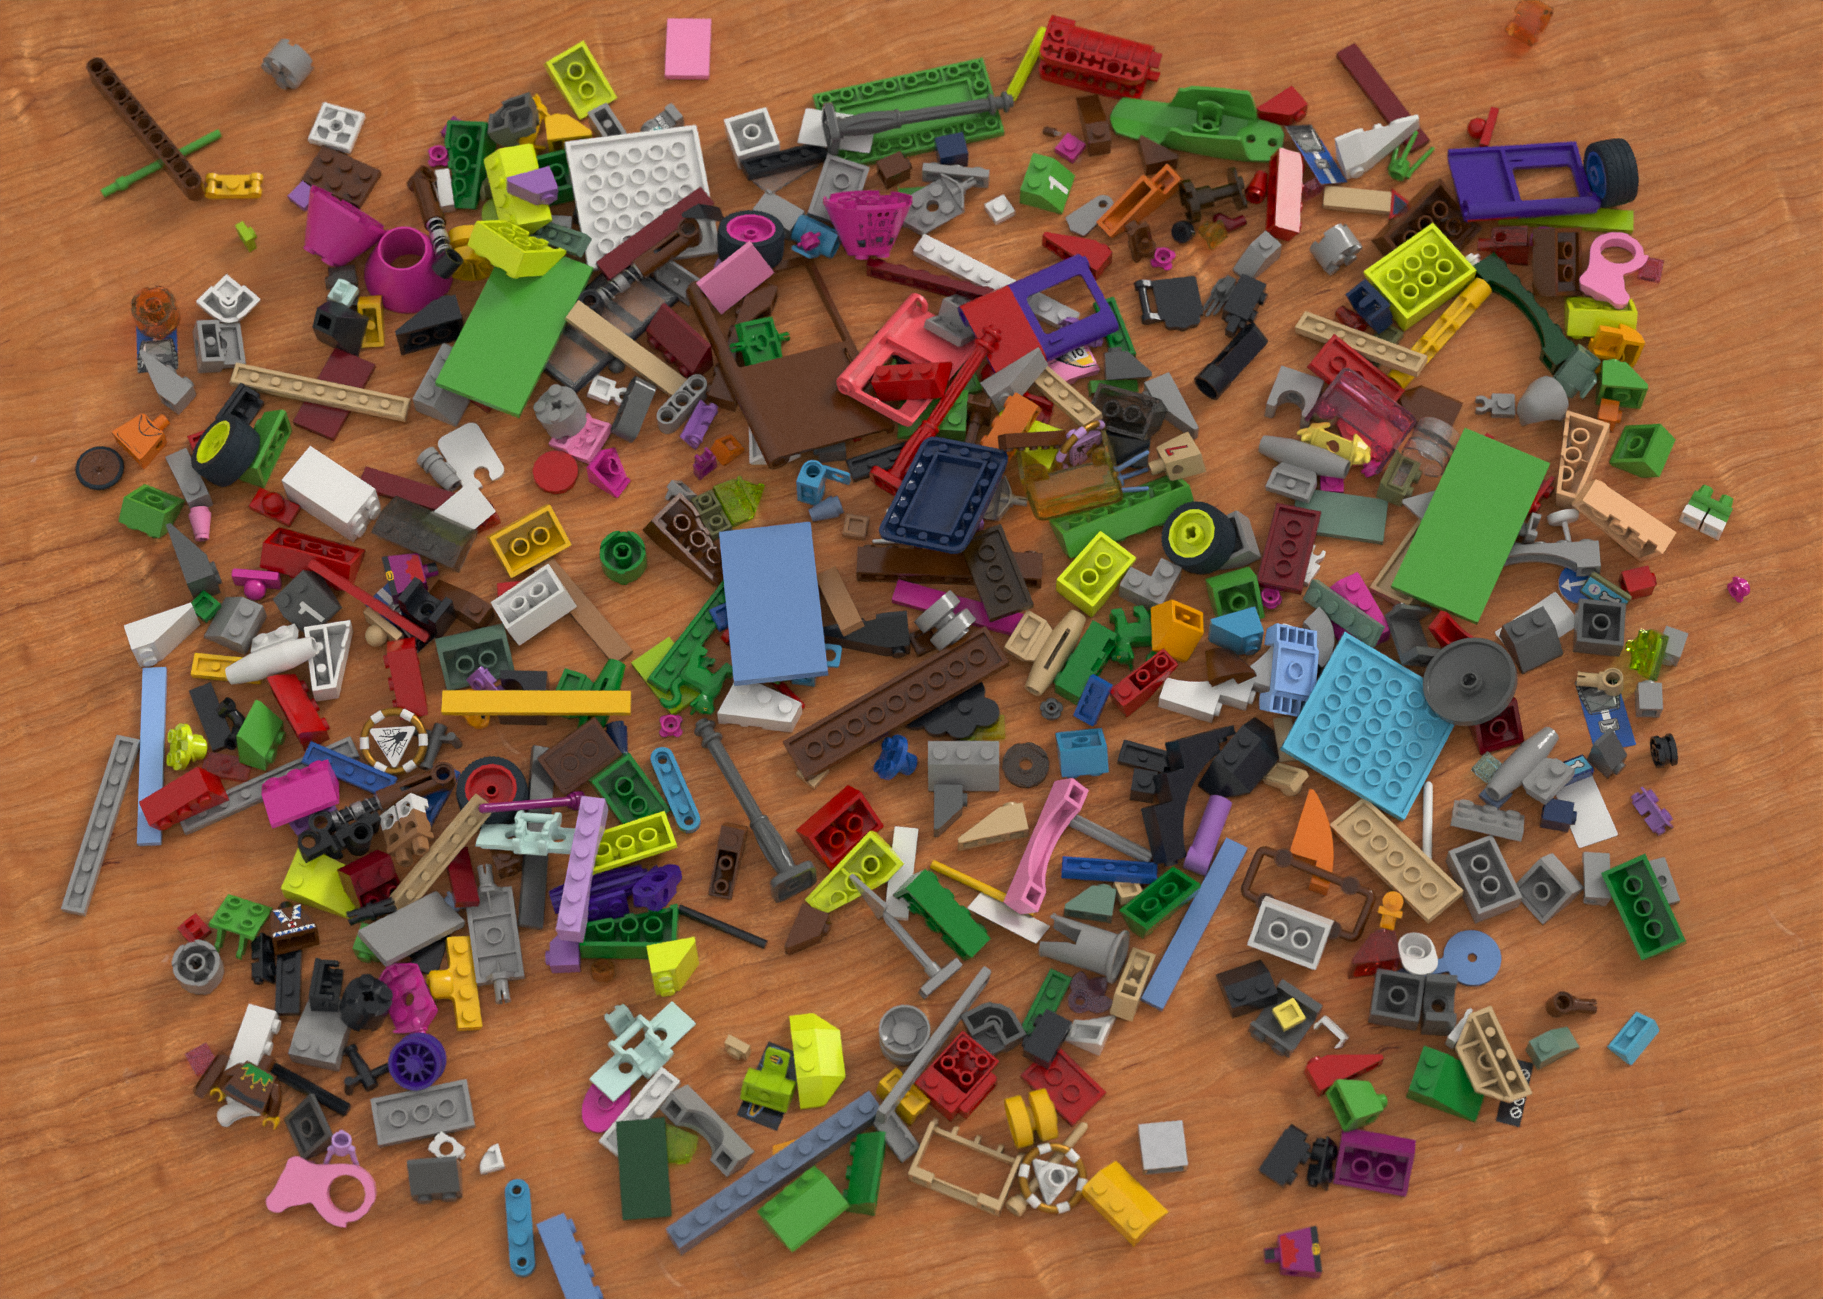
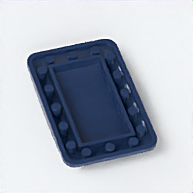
[879,437,1008,554]

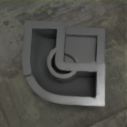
[488,92,540,147]
[961,1002,1026,1056]

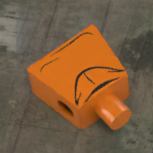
[112,414,170,469]

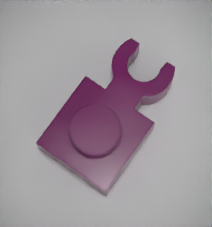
[693,447,717,480]

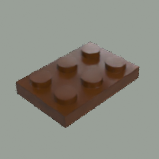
[301,145,382,209]
[537,716,622,796]

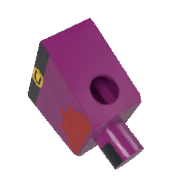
[381,553,439,605]
[1263,1226,1322,1278]

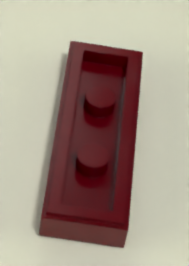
[446,846,480,908]

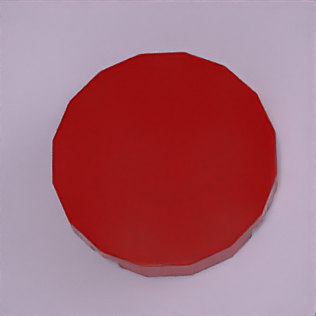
[533,450,579,495]

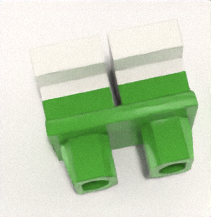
[1679,484,1733,540]

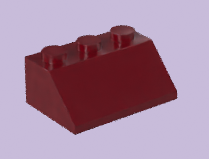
[646,303,714,379]

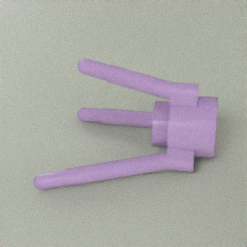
[323,1130,359,1165]

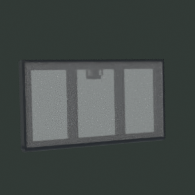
[543,266,679,394]

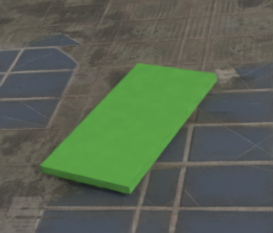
[813,57,1005,166]
[435,256,593,418]
[1391,428,1550,625]

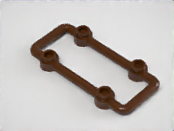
[1241,846,1376,942]

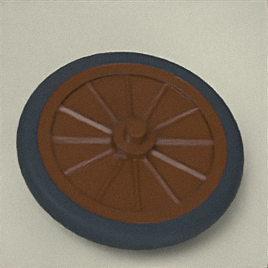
[75,446,124,490]

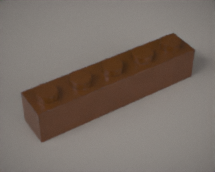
[998,430,1067,452]

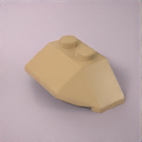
[1455,1006,1532,1103]

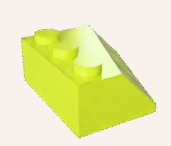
[467,220,567,279]

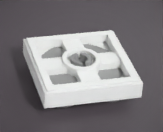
[308,102,366,154]

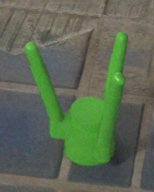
[1387,131,1435,181]

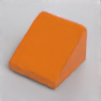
[710,434,745,466]

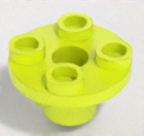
[166,723,207,771]

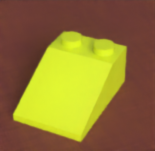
[543,40,617,120]
[1056,531,1136,618]
[281,848,356,919]

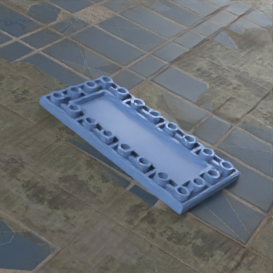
[719,522,828,686]

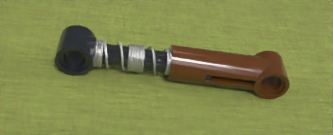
[406,165,463,279]
[578,218,703,316]
[308,762,456,836]

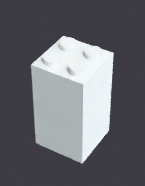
[282,446,381,542]

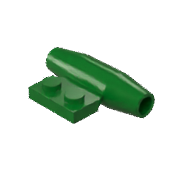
[555,659,626,728]

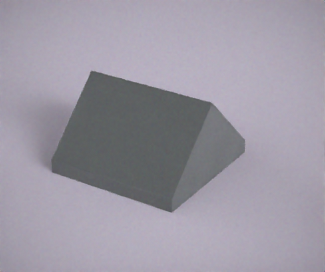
[284,1093,333,1160]

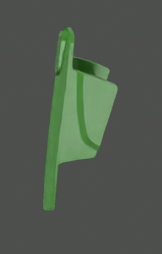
[1110,86,1284,162]

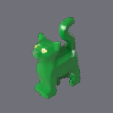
[1109,605,1157,671]
[659,644,733,715]

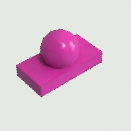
[232,568,282,601]

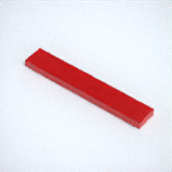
[307,559,431,643]

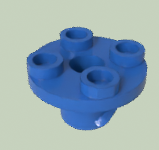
[873,734,918,780]

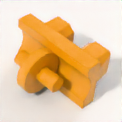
[1378,891,1403,930]

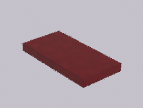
[293,348,376,442]
[1257,503,1321,595]

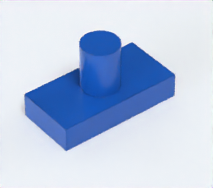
[1073,674,1113,727]

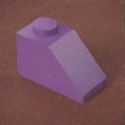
[506,166,558,205]
[545,935,581,973]

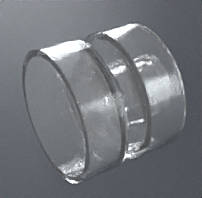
[1401,417,1461,477]

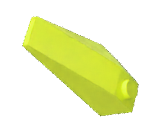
[805,831,904,913]

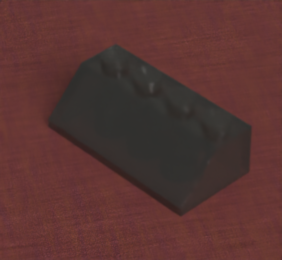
[371,496,478,573]

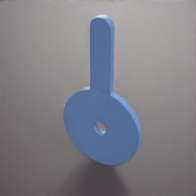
[1397,930,1501,986]

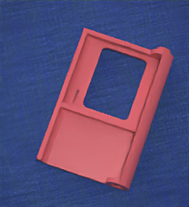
[836,293,976,427]

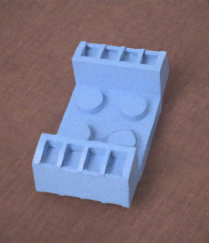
[1259,623,1319,717]

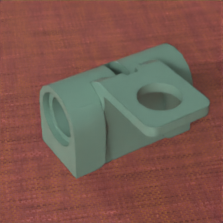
[1552,344,1601,399]

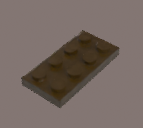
[962,524,1034,622]

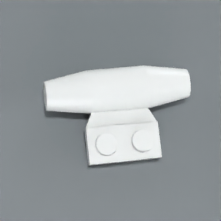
[225,623,319,685]

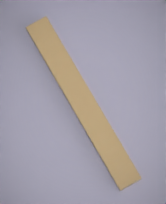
[229,363,411,422]

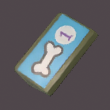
[1580,571,1632,605]

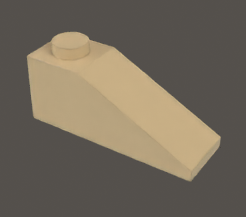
[958,802,1029,851]
[1109,947,1156,1021]

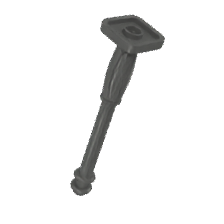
[821,91,1014,156]
[694,718,817,903]

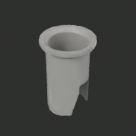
[1039,913,1130,984]

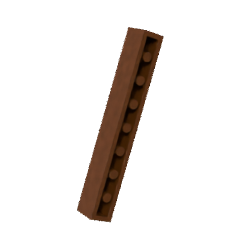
[856,545,1043,588]

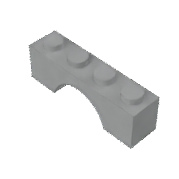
[660,1084,755,1177]

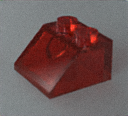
[1347,929,1400,979]

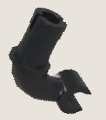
[216,697,246,750]

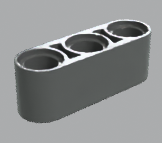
[610,376,656,443]

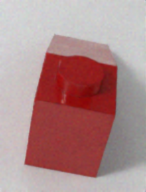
[1042,232,1113,281]
[1304,1054,1384,1097]

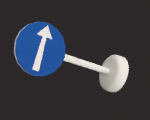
[1547,509,1590,604]

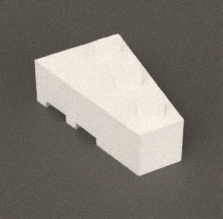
[304,620,353,702]
[717,683,802,733]

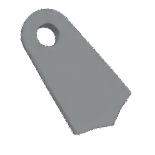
[1066,195,1113,238]

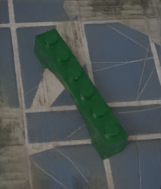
[1473,252,1576,375]

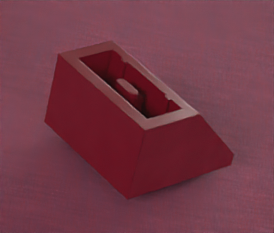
[337,849,400,909]

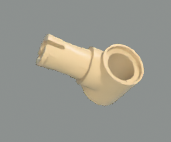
[1577,668,1624,696]

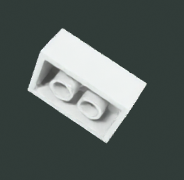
[1247,896,1334,970]

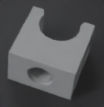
[1264,365,1324,429]

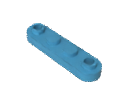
[650,747,701,833]
[505,1179,536,1277]

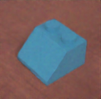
[1208,607,1264,656]
[1055,728,1109,778]

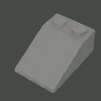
[288,999,351,1072]

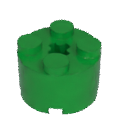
[599,530,647,585]

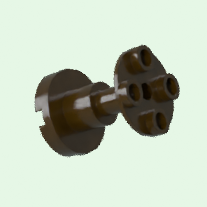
[1178,167,1248,224]

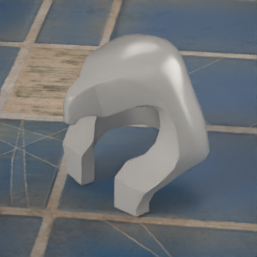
[1517,376,1569,426]

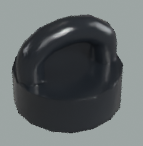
[1171,220,1196,243]

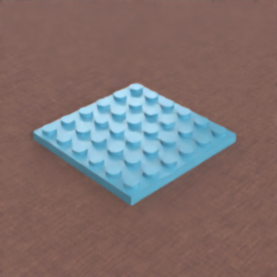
[1280,632,1454,822]

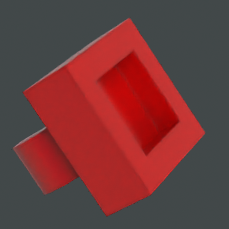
[177,913,212,943]

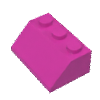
[1329,572,1391,648]
[261,759,339,829]

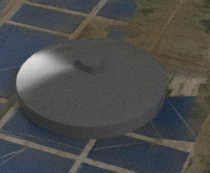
[1423,638,1518,726]

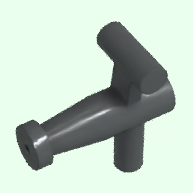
[413,723,462,771]

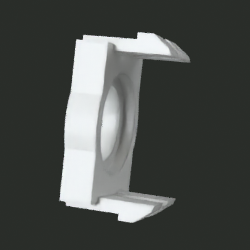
[1314,1016,1350,1048]
[428,1131,466,1164]

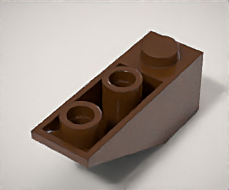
[708,822,749,900]

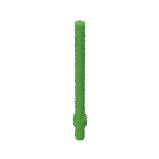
[100,129,222,198]

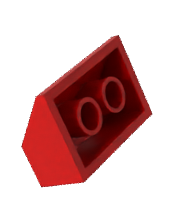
[871,361,953,401]
[267,674,330,752]
[795,785,884,871]

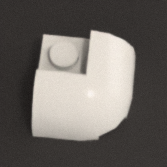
[196,274,261,323]

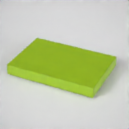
[631,637,700,715]

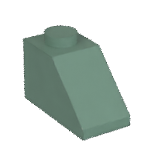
[1064,884,1116,923]
[1525,1027,1580,1070]

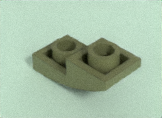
[691,490,733,541]

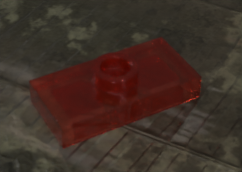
[202,752,252,783]

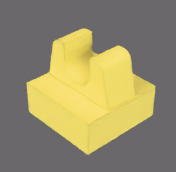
[1272,997,1306,1032]

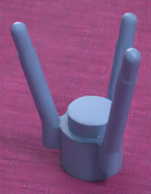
[1103,450,1149,495]

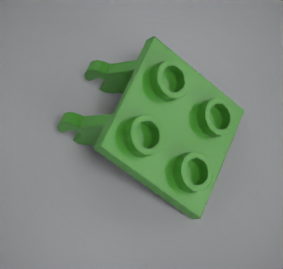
[209,894,273,960]

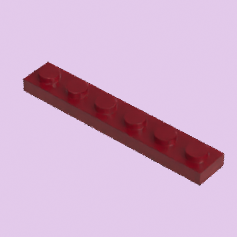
[866,258,994,300]

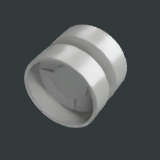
[914,590,977,651]
[879,1005,930,1066]

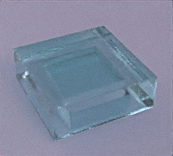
[1471,752,1502,784]

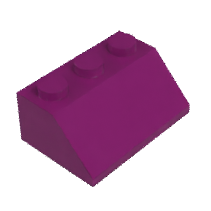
[1333,1128,1416,1197]

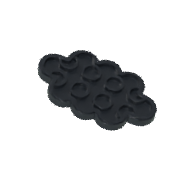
[905,682,1000,741]

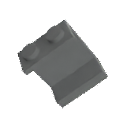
[1385,603,1441,667]
[1249,979,1323,1058]

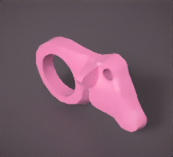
[1579,232,1648,310]
[266,1156,377,1228]

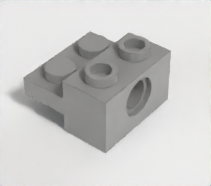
[192,320,246,373]

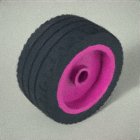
[717,210,785,269]

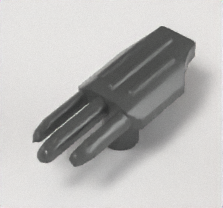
[1203,275,1236,317]

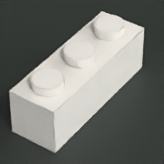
[434,168,455,213]

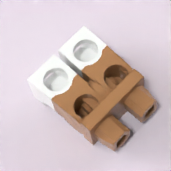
[380,793,434,867]

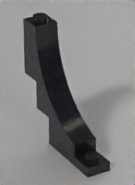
[1141,725,1235,867]

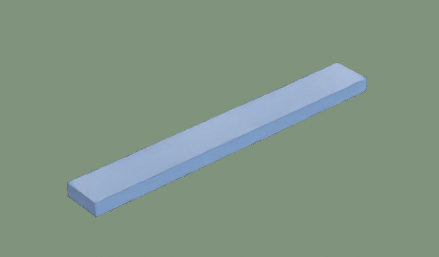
[137,667,167,846]

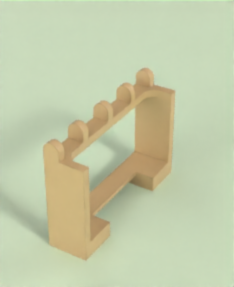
[908,1117,1025,1217]

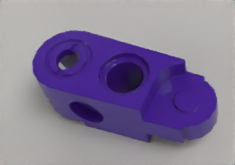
[632,864,682,911]

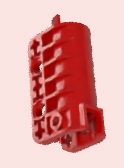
[1038,15,1163,100]

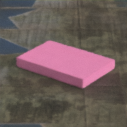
[665,18,711,80]
[696,241,774,314]

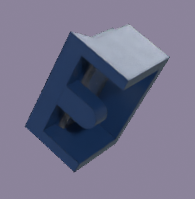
[1345,279,1393,335]

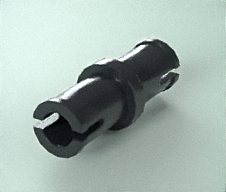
[346,896,397,926]

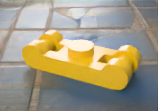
[205,173,263,199]

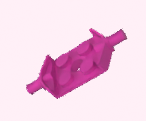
[378,962,438,1034]

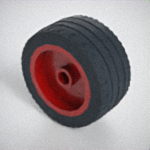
[456,756,529,829]

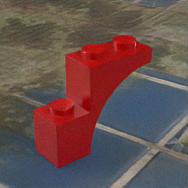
[1428,611,1474,648]

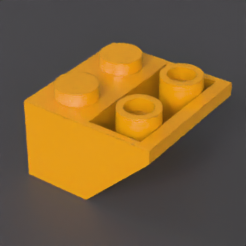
[1151,599,1204,663]

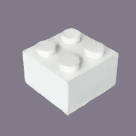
[724,107,780,169]

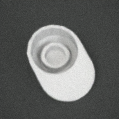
[1397,932,1438,976]

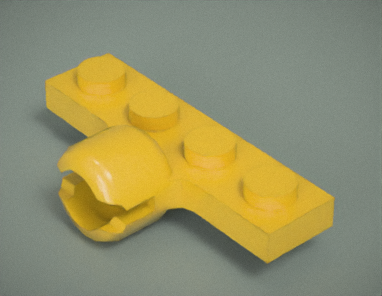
[426,936,482,1031]

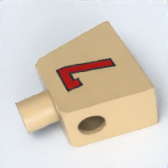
[1148,432,1206,481]

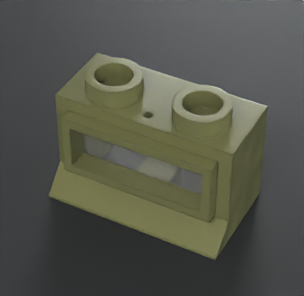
[1376,449,1423,507]

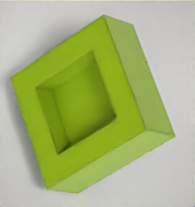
[235,221,257,252]

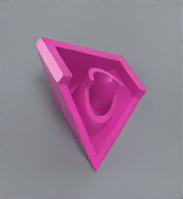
[586,447,631,498]

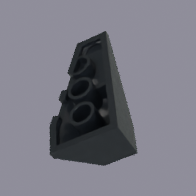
[823,610,910,658]

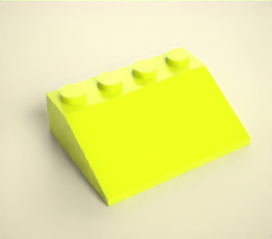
[1363,223,1476,331]

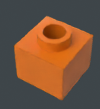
[1597,398,1622,431]

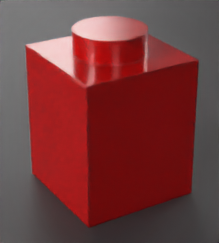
[1618,565,1657,600]

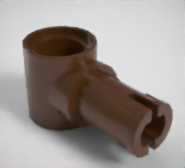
[1546,991,1597,1018]

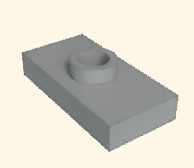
[1649,857,1680,905]
[872,1111,920,1163]

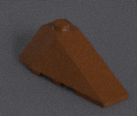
[642,492,724,587]

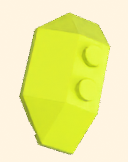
[789,1013,846,1110]

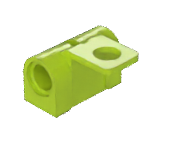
[740,1047,796,1113]

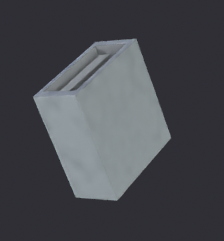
[1137,1120,1188,1175]

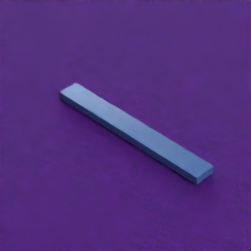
[1141,837,1248,1011]

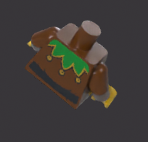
[210,1053,282,1130]

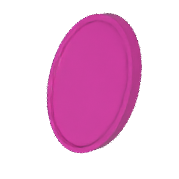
[582,1084,631,1133]

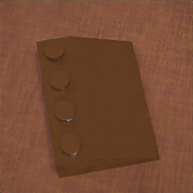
[1371,178,1482,257]

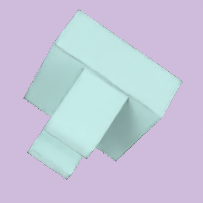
[327,279,359,308]
[604,1004,636,1037]

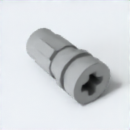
[416,447,462,492]

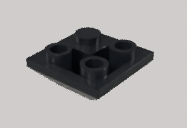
[312,300,369,357]

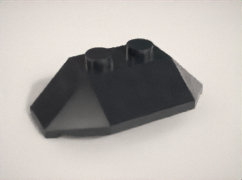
[1198,717,1279,798]

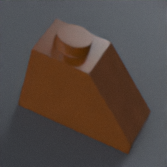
[784,904,832,955]

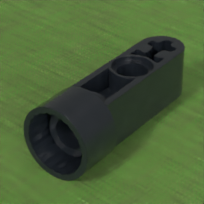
[1194,323,1268,400]

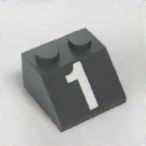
[273,570,342,633]

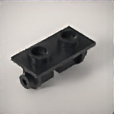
[251,932,276,985]
[1306,1136,1338,1191]

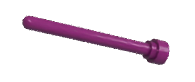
[478,791,585,813]

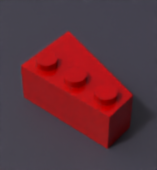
[139,766,229,830]

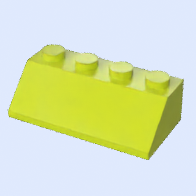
[484,144,552,236]
[593,811,678,875]

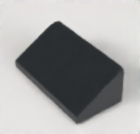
[681,203,724,222]

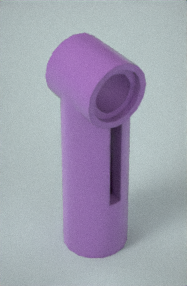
[1183,795,1232,876]

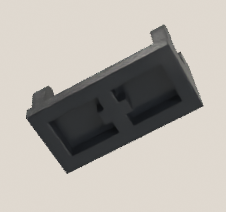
[215,383,265,425]
[309,958,344,1012]

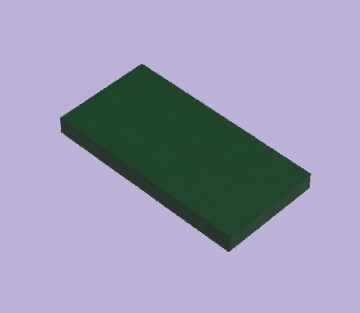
[616,1117,672,1220]

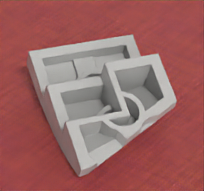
[923,295,976,347]

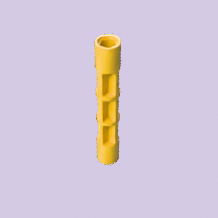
[1387,278,1492,389]

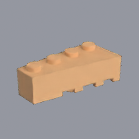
[1556,410,1610,511]
[1572,479,1677,562]

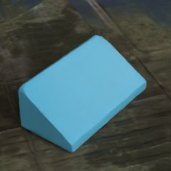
[1607,1011,1659,1065]

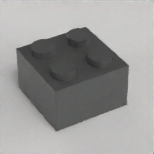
[1573,598,1626,657]
[1368,968,1425,1031]

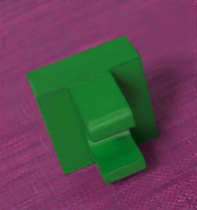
[191,590,222,623]

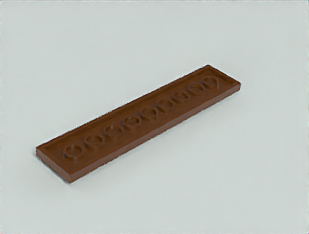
[782,626,1010,782]

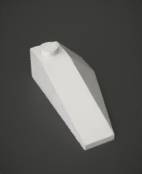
[1335,115,1419,180]

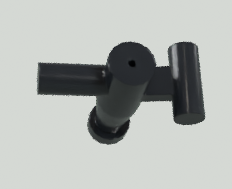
[343,1044,390,1095]

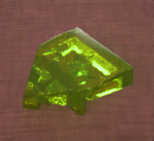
[712,476,765,527]
[1625,629,1669,681]

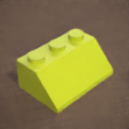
[1564,296,1638,339]
[647,937,699,997]

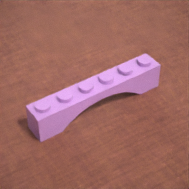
[556,796,608,943]

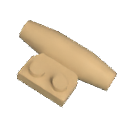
[1003,610,1086,696]

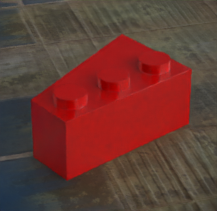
[383,637,428,720]

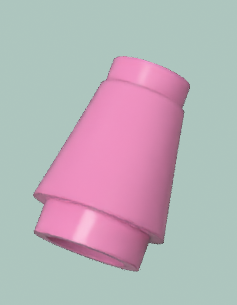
[188,506,211,541]

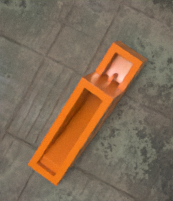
[1096,164,1184,238]
[1290,789,1334,896]

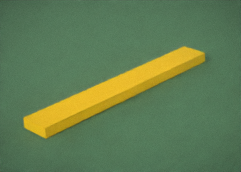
[441,690,631,716]

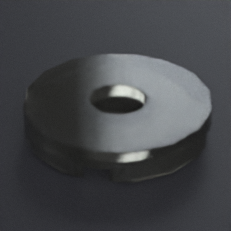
[1002,742,1049,789]

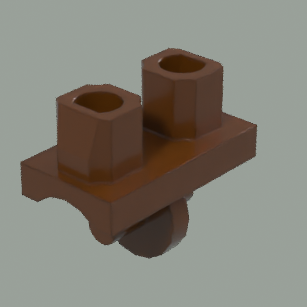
[1125,220,1156,263]

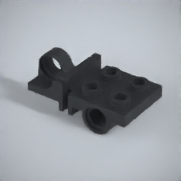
[297,811,381,863]

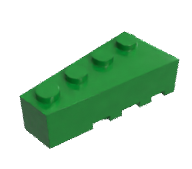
[892,869,991,961]
[579,903,679,959]

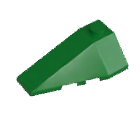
[445,120,497,210]

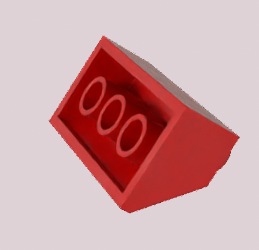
[259,527,365,591]

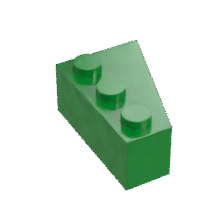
[1053,620,1117,705]

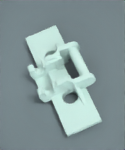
[476,810,575,856]
[589,1001,696,1103]

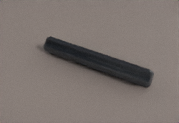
[270,1063,351,1116]

